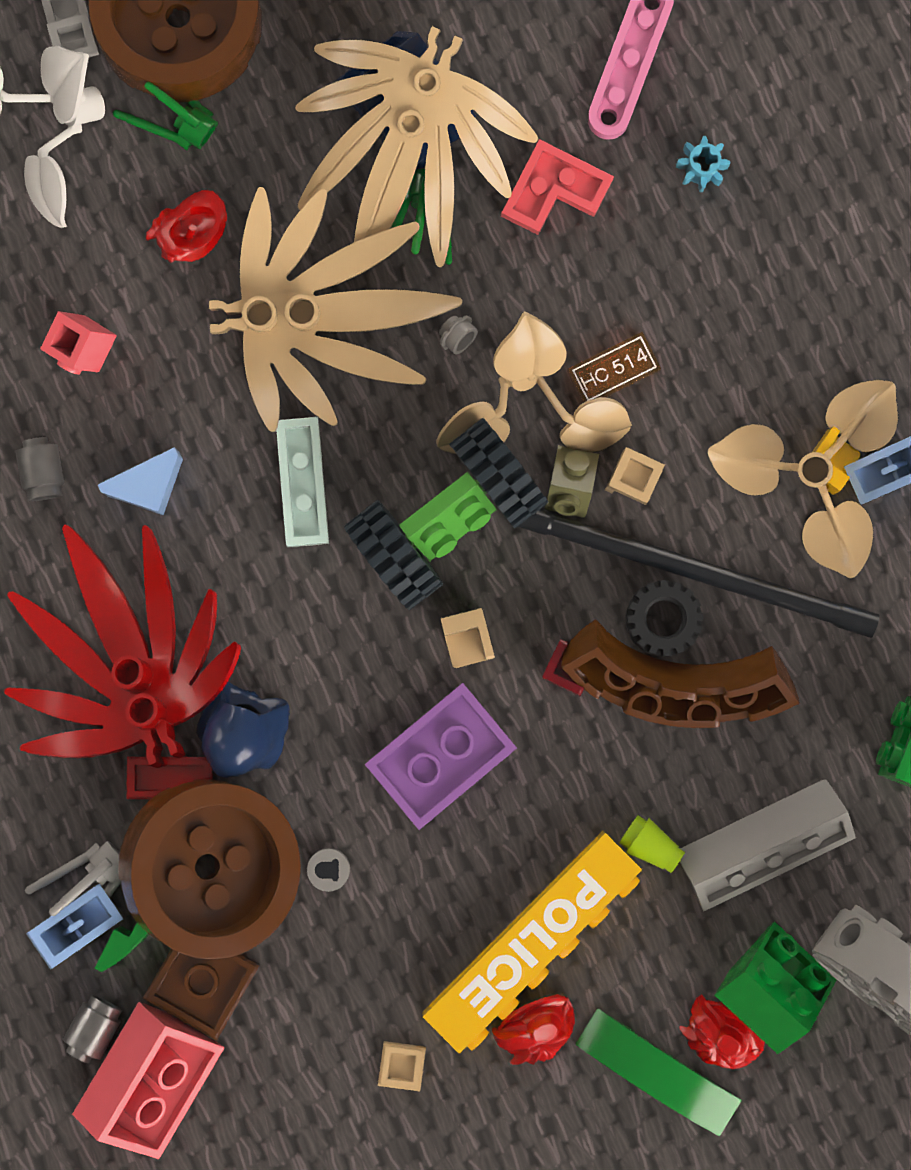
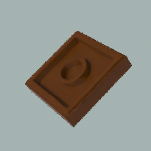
[143,949,260,1041]

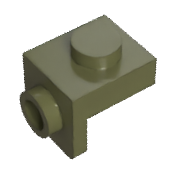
[545,445,599,517]

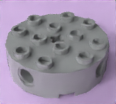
[812,905,911,1036]

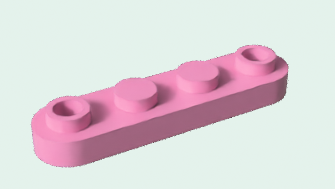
[588,0,674,140]

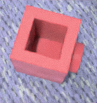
[40,311,117,375]

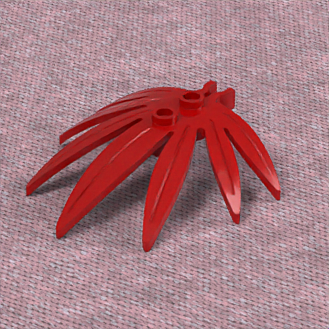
[4,525,241,769]

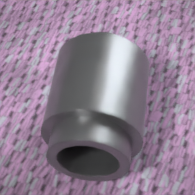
[15,437,64,501]
[63,995,122,1063]

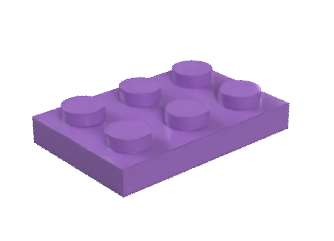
[365,683,517,830]

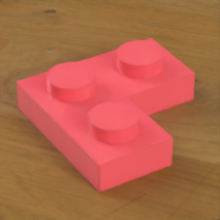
[501,139,614,235]

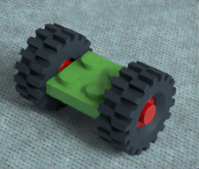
[344,418,549,610]

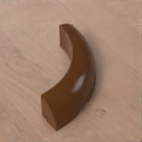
[561,619,800,728]

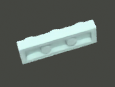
[276,417,329,547]

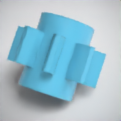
[676,136,730,192]

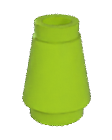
[619,815,685,873]

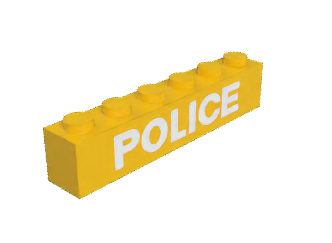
[423,831,642,1054]

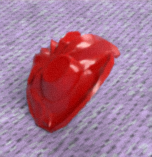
[146,190,227,263]
[492,994,575,1065]
[679,994,765,1069]

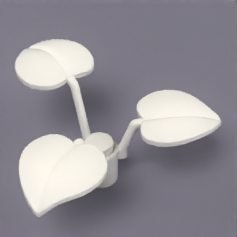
[0,46,105,228]

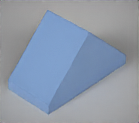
[844,436,911,505]
[98,447,183,515]
[26,884,123,970]

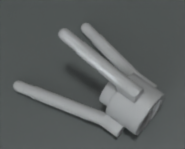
[25,841,121,916]

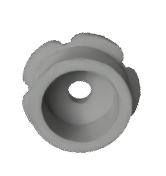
[439,315,478,354]

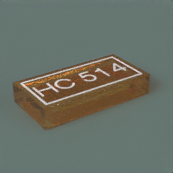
[567,332,661,403]

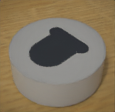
[307,848,350,892]

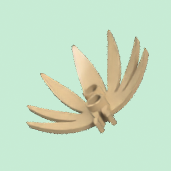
[295,26,538,267]
[209,187,462,432]

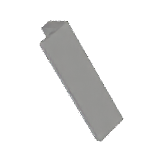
[680,780,856,911]

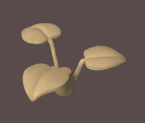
[436,312,632,454]
[708,380,898,578]

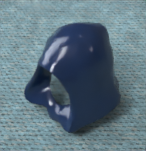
[196,682,290,778]

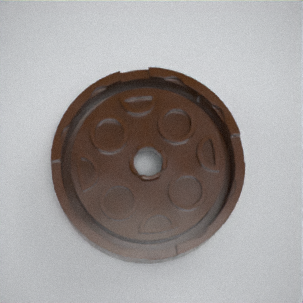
[89,0,262,102]
[118,779,301,959]

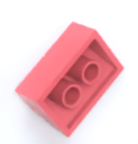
[72,1002,225,1159]

